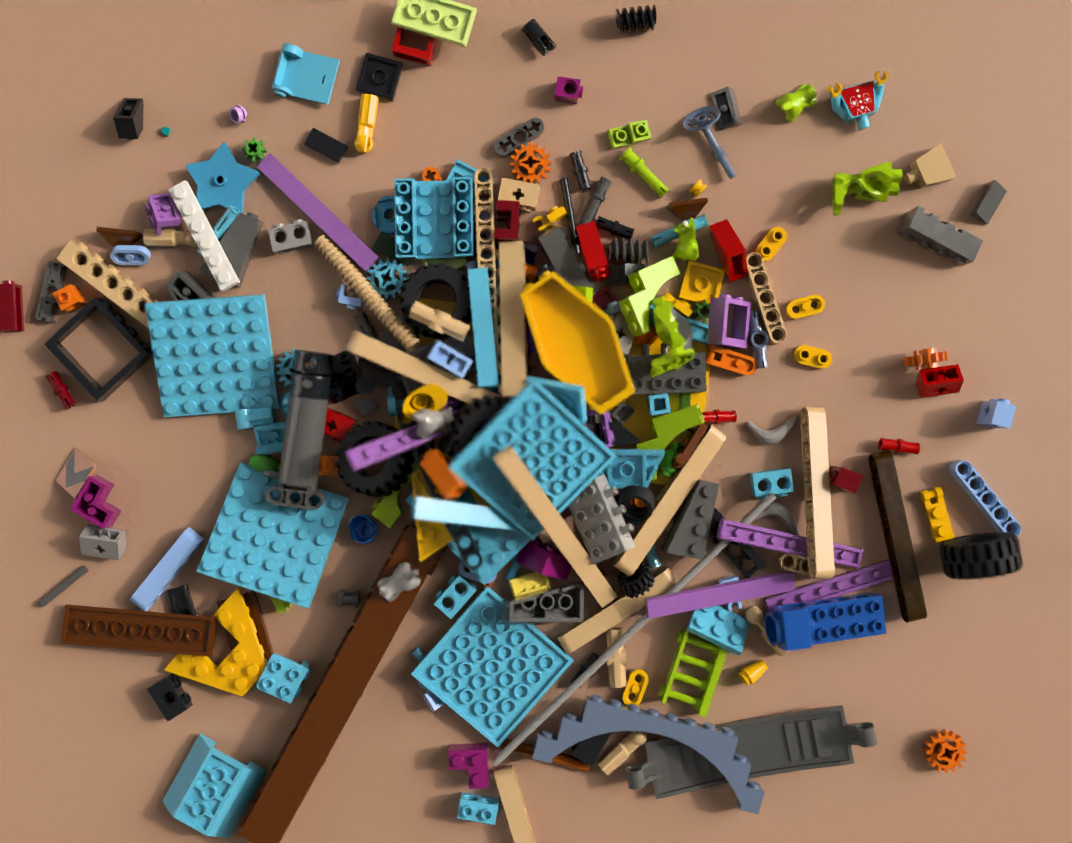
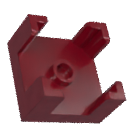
[494,200,520,249]

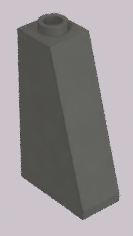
[199,212,263,287]

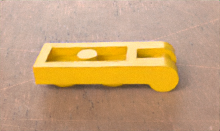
[920,486,955,543]

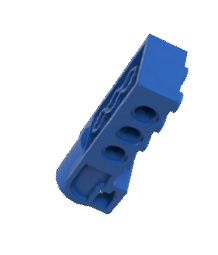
[764,592,886,651]

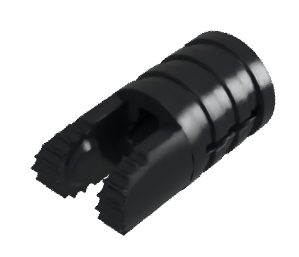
[522,19,556,56]

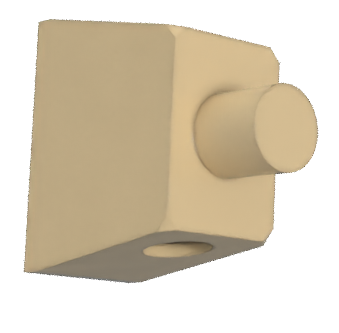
[904,144,956,188]

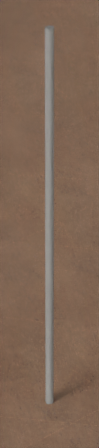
[492,493,776,766]

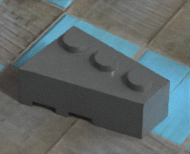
[166,271,216,301]

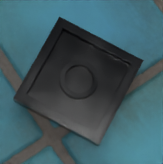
[356,53,403,101]

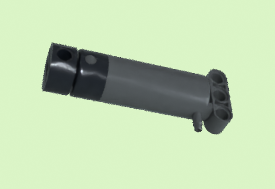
[263,349,334,510]

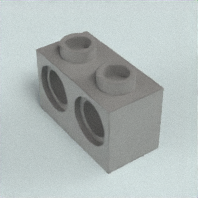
[268,219,314,255]

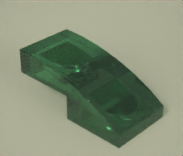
[372,231,411,266]

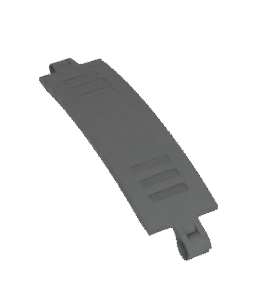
[625,705,877,799]

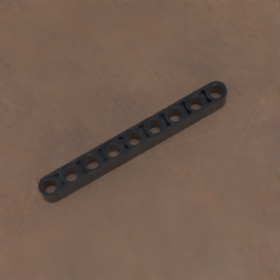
[397,409,483,571]

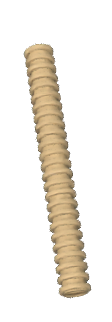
[314,234,420,351]

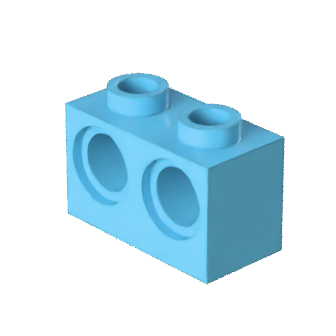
[749,468,794,499]
[434,574,477,619]
[457,792,499,825]

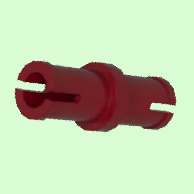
[45,371,77,410]

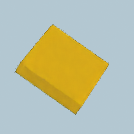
[678,260,725,305]

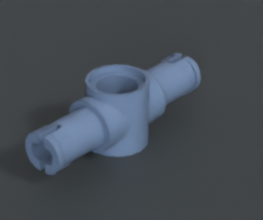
[748,310,769,369]

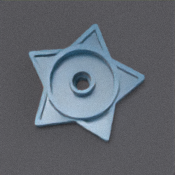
[186,142,260,214]

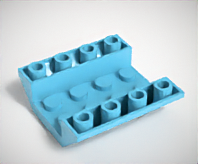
[394,177,474,260]
[162,733,267,838]

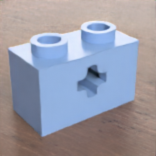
[976,398,1016,429]

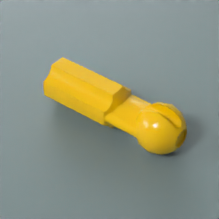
[354,94,379,154]

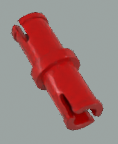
[702,409,737,424]
[878,438,920,455]

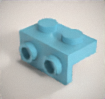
[253,422,286,455]

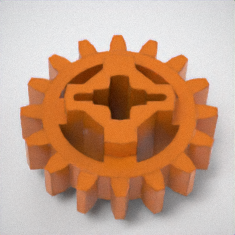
[510,142,551,184]
[904,348,949,370]
[923,729,967,773]

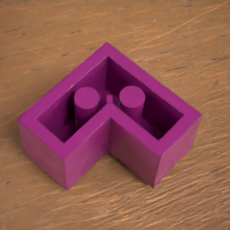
[70,475,122,529]
[516,539,572,580]
[448,743,489,789]

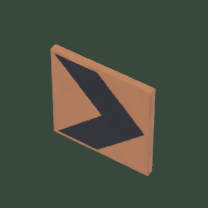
[55,448,97,499]

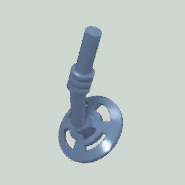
[683,106,737,180]

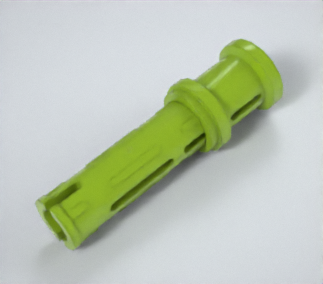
[619,147,669,198]

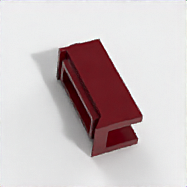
[0,280,24,332]

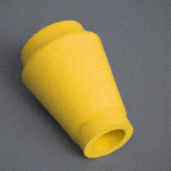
[738,660,768,686]

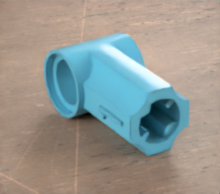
[235,407,275,430]

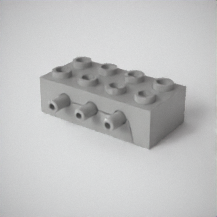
[568,475,635,564]

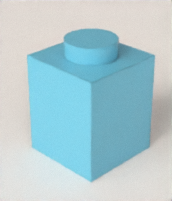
[647,393,671,416]

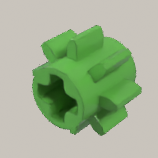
[242,137,268,163]
[692,299,710,323]

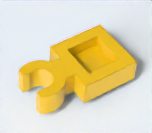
[663,292,693,317]

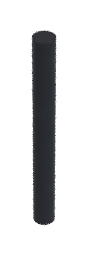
[560,178,581,254]

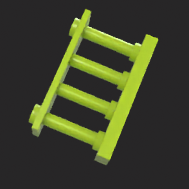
[658,627,728,718]

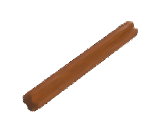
[499,738,590,773]

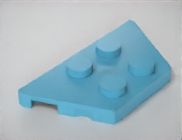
[600,449,665,489]

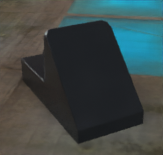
[607,263,645,286]

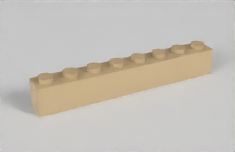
[496,241,528,400]

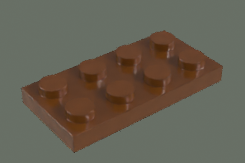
[217,591,273,661]

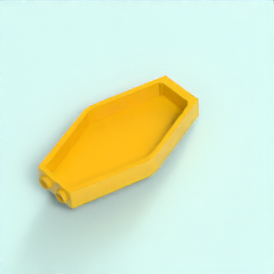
[520,271,635,415]

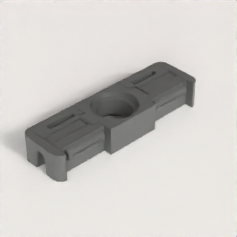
[35,262,68,323]

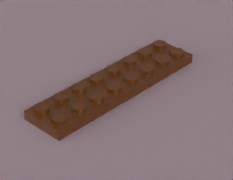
[60,604,217,656]

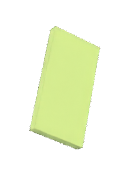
[391,0,477,48]

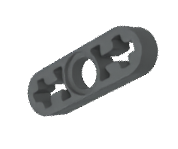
[494,118,544,158]

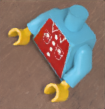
[827,70,889,131]

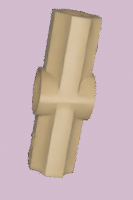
[409,301,470,342]
[605,627,627,688]

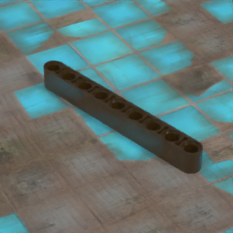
[868,451,927,623]

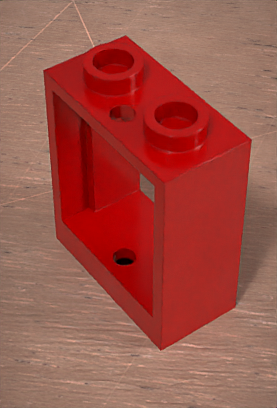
[392,27,437,66]
[576,221,610,282]

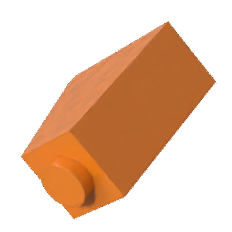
[420,449,470,499]

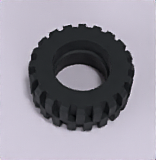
[399,263,472,339]
[452,395,510,455]
[336,421,414,498]
[940,532,1023,580]

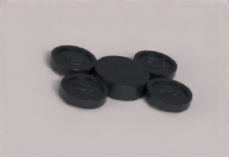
[355,356,410,399]

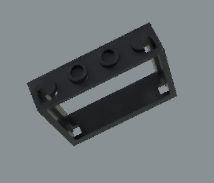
[44,297,153,401]

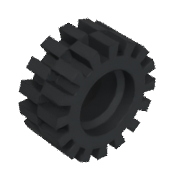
[617,562,655,598]

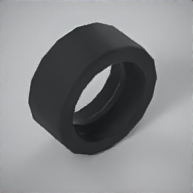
[617,485,655,521]

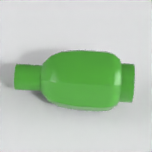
[660,442,681,477]
[249,454,280,472]

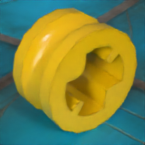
[689,179,707,198]

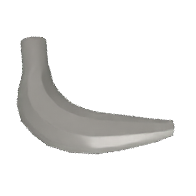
[746,415,798,444]
[755,502,799,535]

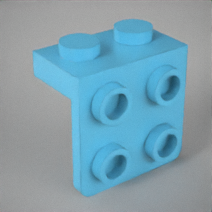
[257,653,311,704]

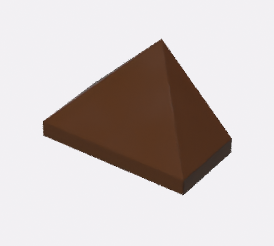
[667,197,708,221]
[96,227,142,247]

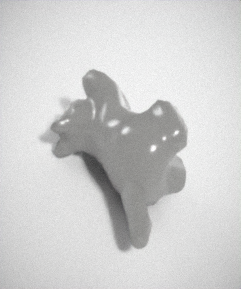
[412,408,455,439]
[377,562,420,602]

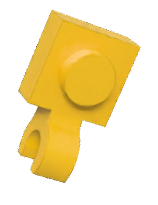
[532,206,567,232]

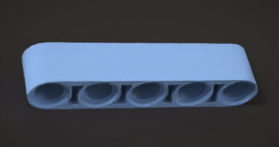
[948,460,1021,536]
[130,527,205,611]

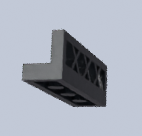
[709,508,767,579]

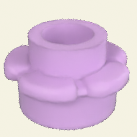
[229,104,247,124]

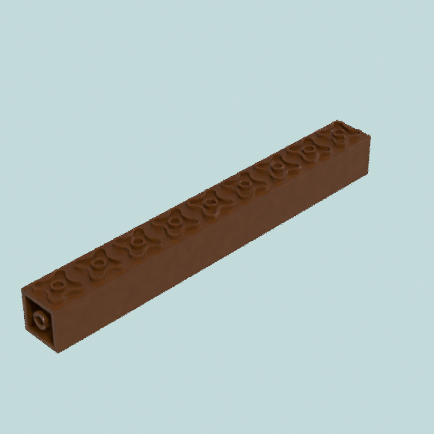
[239,522,447,843]

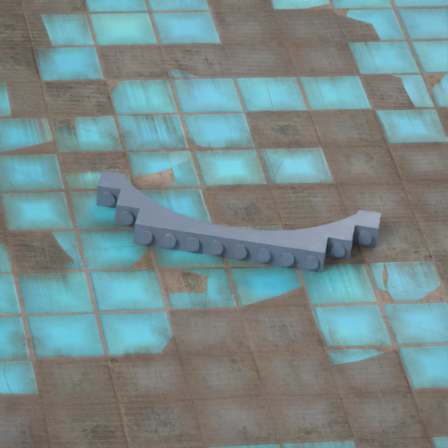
[532,695,764,815]

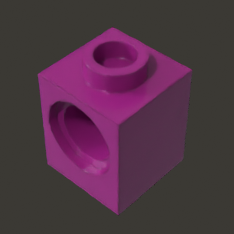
[555,76,583,104]

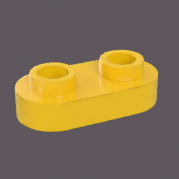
[755,227,787,262]
[786,295,825,319]
[793,345,832,369]
[622,668,648,706]

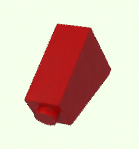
[709,219,748,282]

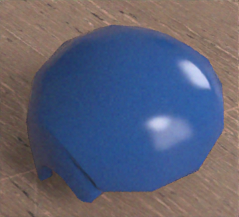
[347,514,378,544]

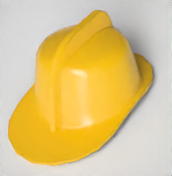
[403,384,448,421]

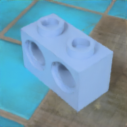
[427,340,473,378]

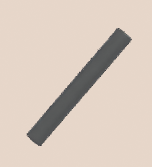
[39,565,89,607]

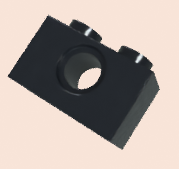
[147,673,193,722]

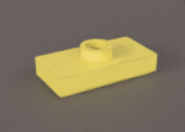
[508,571,550,597]

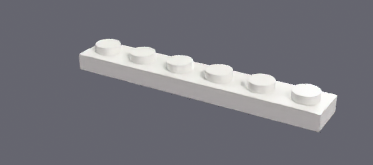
[168,180,240,292]

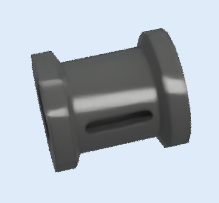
[338,590,360,608]

